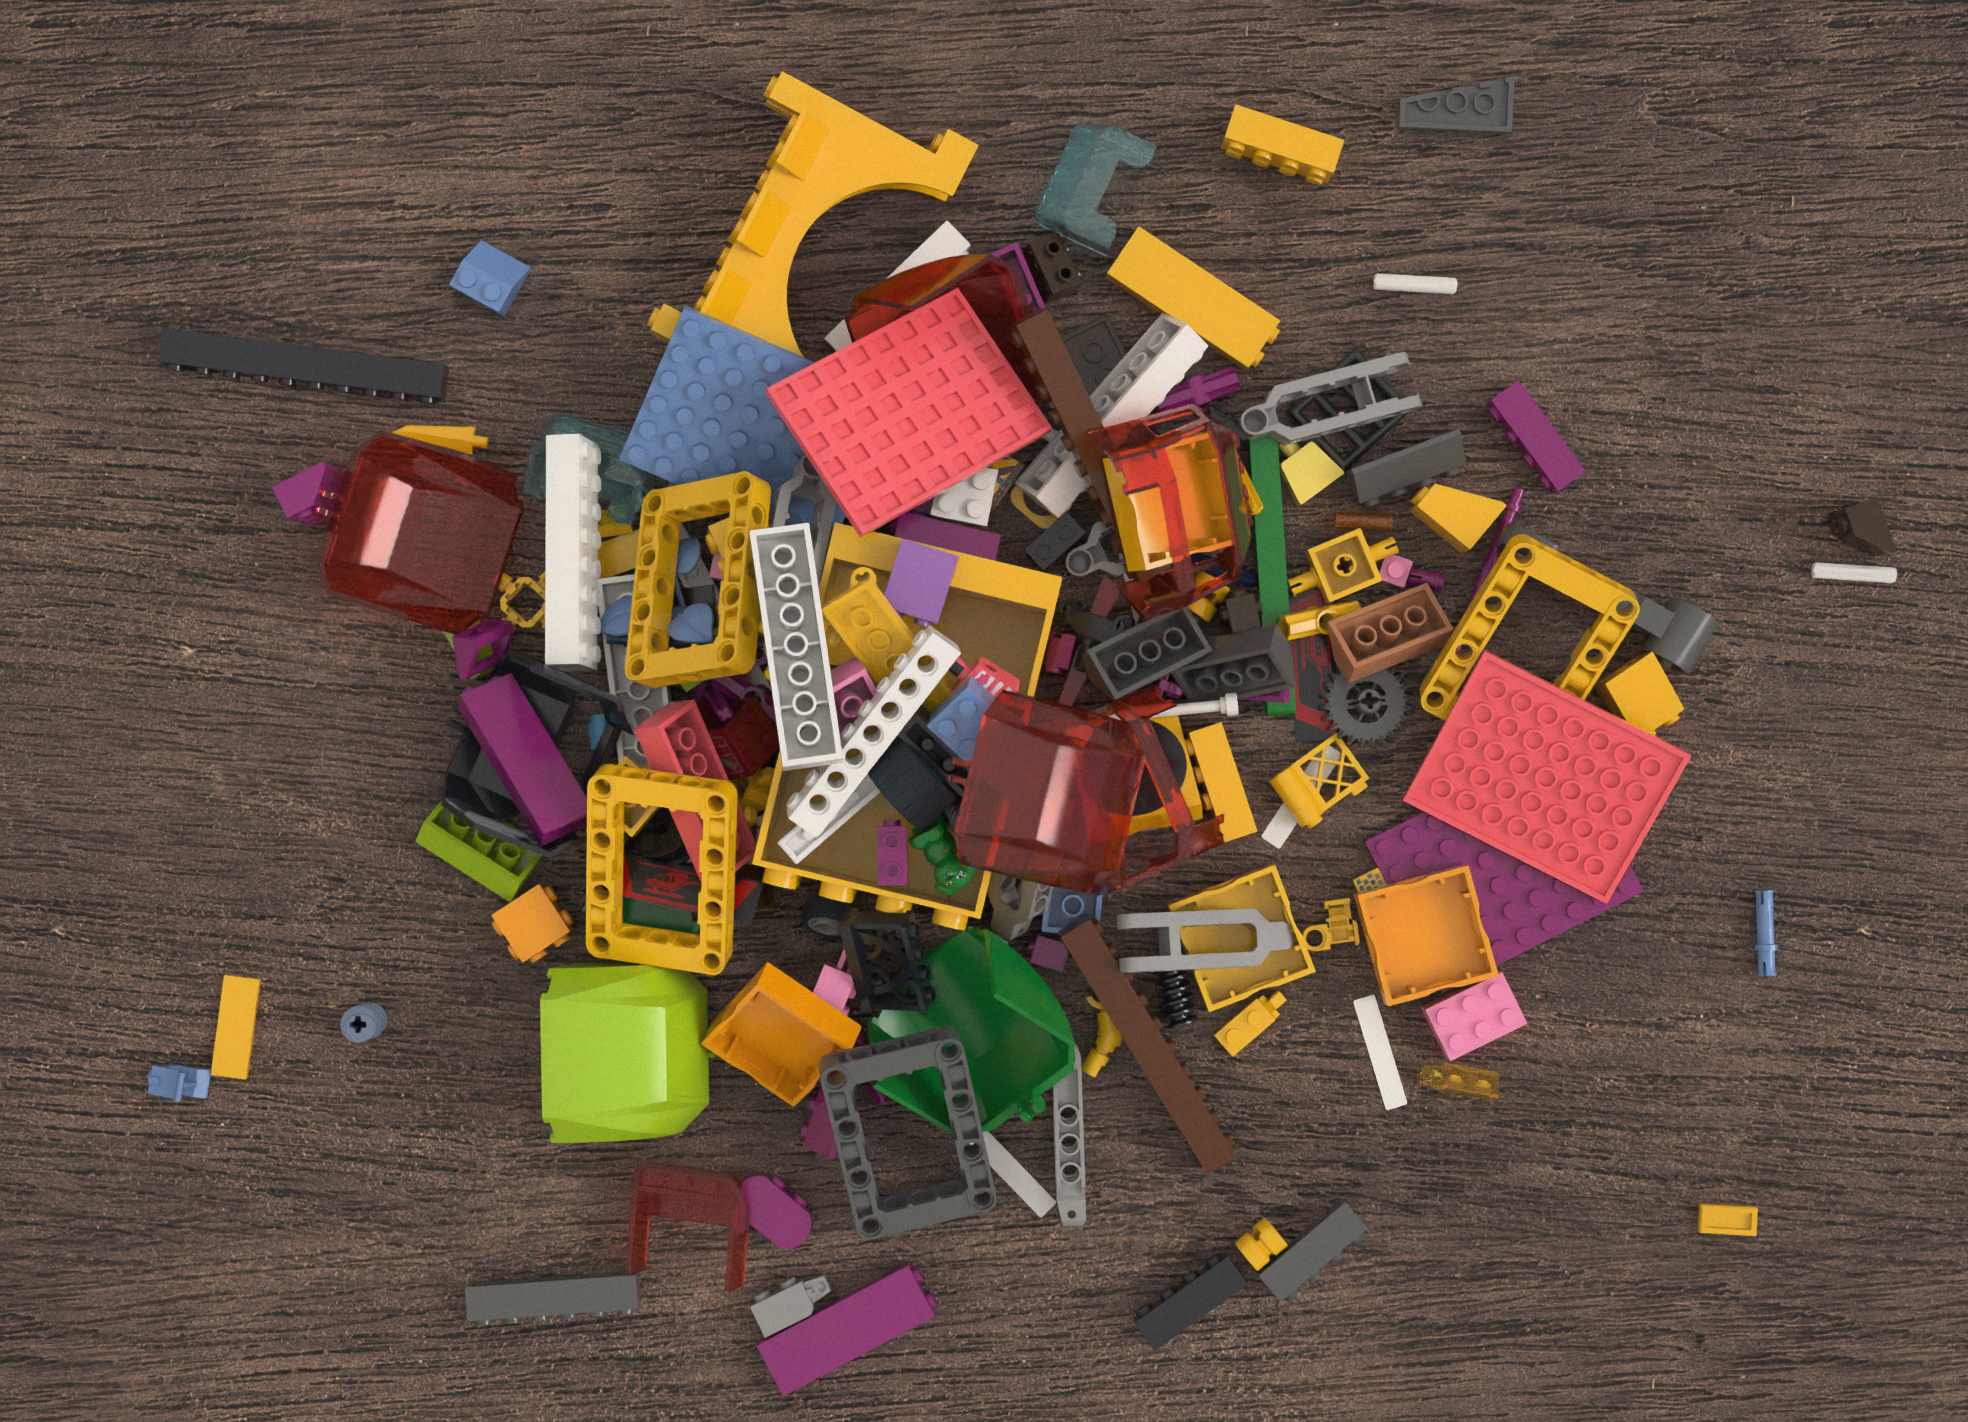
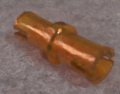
[1334,510,1393,532]

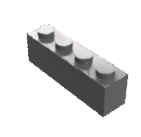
[1256,1198,1367,1302]

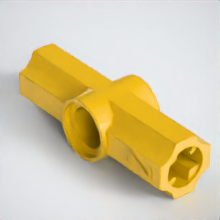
[1277,600,1361,641]

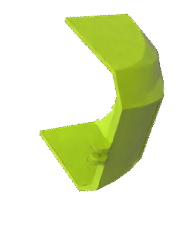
[540,962,718,1143]

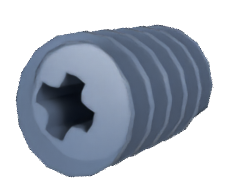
[340,1002,388,1043]

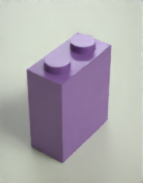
[884,538,959,627]

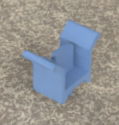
[147,1063,211,1102]

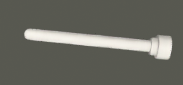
[1101,693,1239,722]

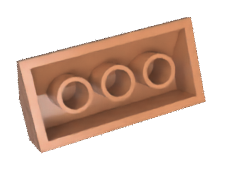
[1327,583,1454,684]

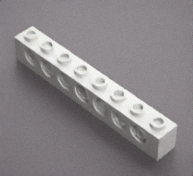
[786,625,961,838]

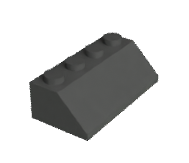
[1345,429,1466,508]
[1080,602,1213,701]
[1171,624,1296,703]

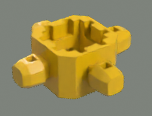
[494,571,545,631]
[729,767,775,827]

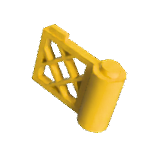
[1269,732,1370,829]

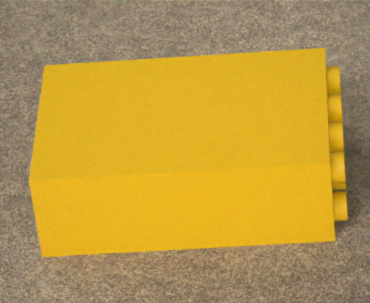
[752,522,1062,931]

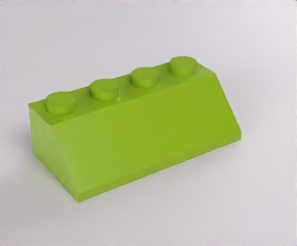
[415,801,543,903]

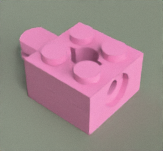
[813,949,856,1016]

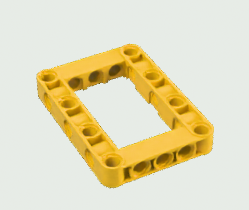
[625,471,771,688]
[1419,534,1640,720]
[586,764,738,975]

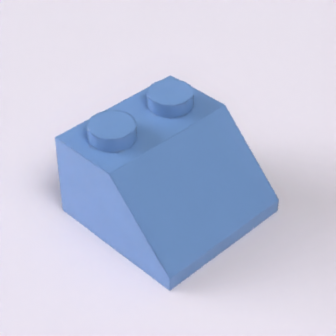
[449,240,531,317]

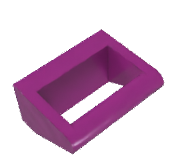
[452,618,514,680]

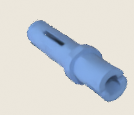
[1754,890,1778,976]

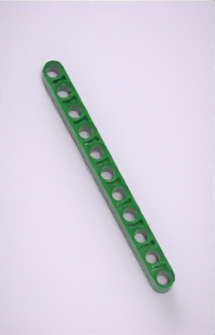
[1246,409,1296,716]

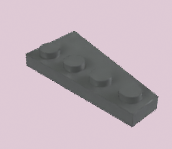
[1398,76,1515,134]

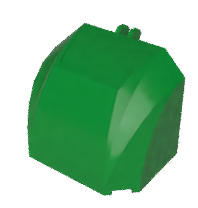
[867,925,1075,1134]

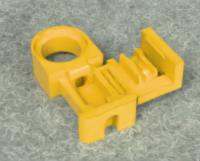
[1301,897,1360,951]

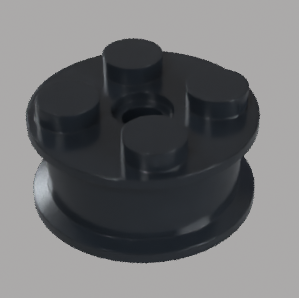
[632,807,690,864]

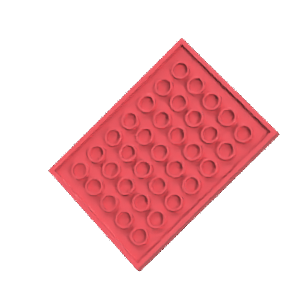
[1403,649,1691,904]

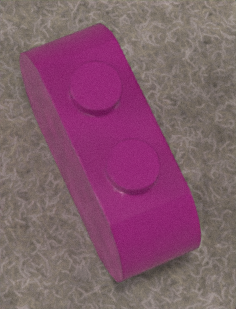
[733,1172,813,1249]

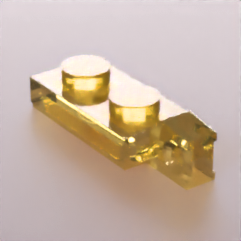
[1419,1062,1499,1102]

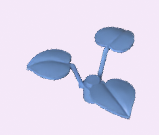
[600,537,714,643]

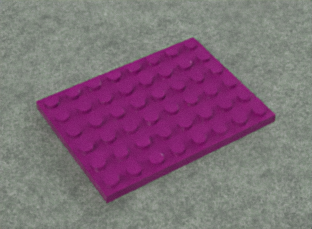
[1364,811,1644,993]

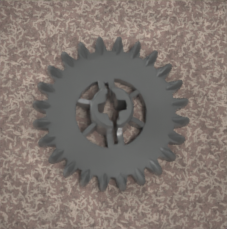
[1320,665,1413,749]

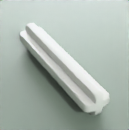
[1373,273,1457,294]
[1811,562,1897,583]

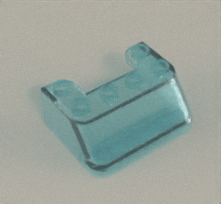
[1035,122,1157,257]
[523,413,653,526]

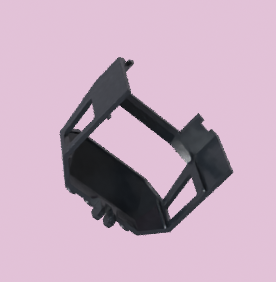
[441,648,634,858]

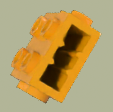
[491,883,574,964]

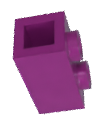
[877,820,908,886]

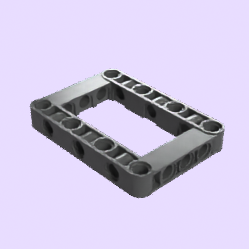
[818,1026,997,1240]

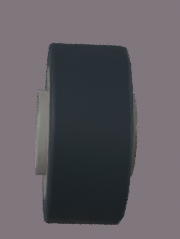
[801,895,856,938]

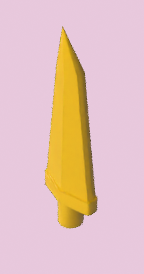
[391,425,489,455]

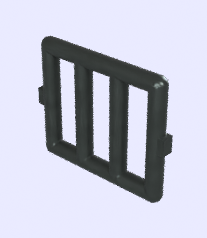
[1287,349,1408,471]

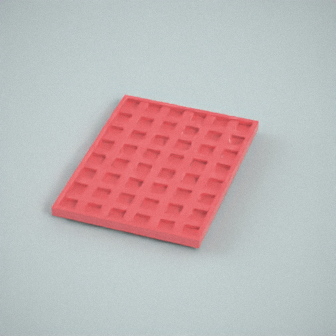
[765,288,1052,538]

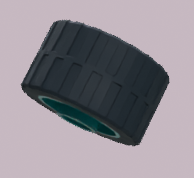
[868,735,959,830]

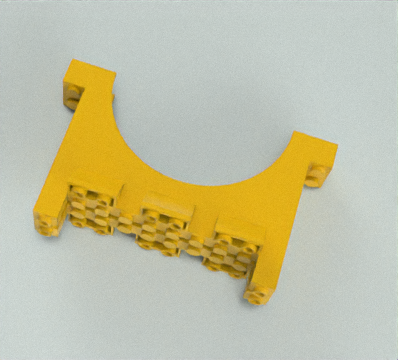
[647,71,979,357]

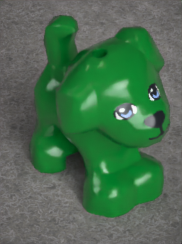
[908,814,977,897]

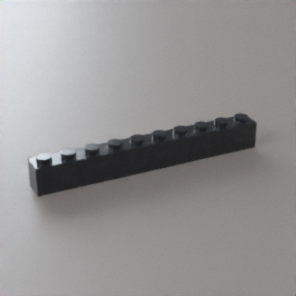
[158,328,449,405]

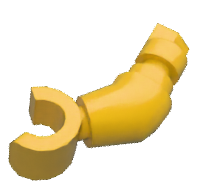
[1081,995,1123,1078]

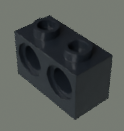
[1024,512,1086,572]

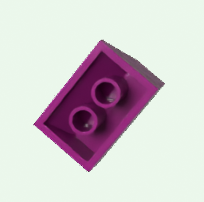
[272,461,345,526]
[800,1070,856,1160]

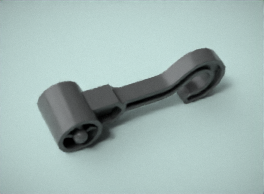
[1496,523,1718,676]

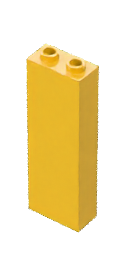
[1106,226,1281,371]

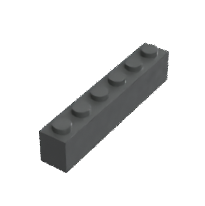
[465,1270,641,1325]

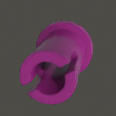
[1408,567,1445,592]

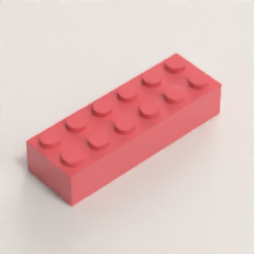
[634,699,757,882]

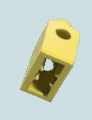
[1278,441,1344,507]

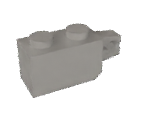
[750,1274,831,1338]

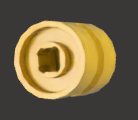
[1178,570,1230,623]
[1234,1217,1289,1271]

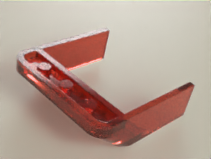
[625,1161,749,1292]

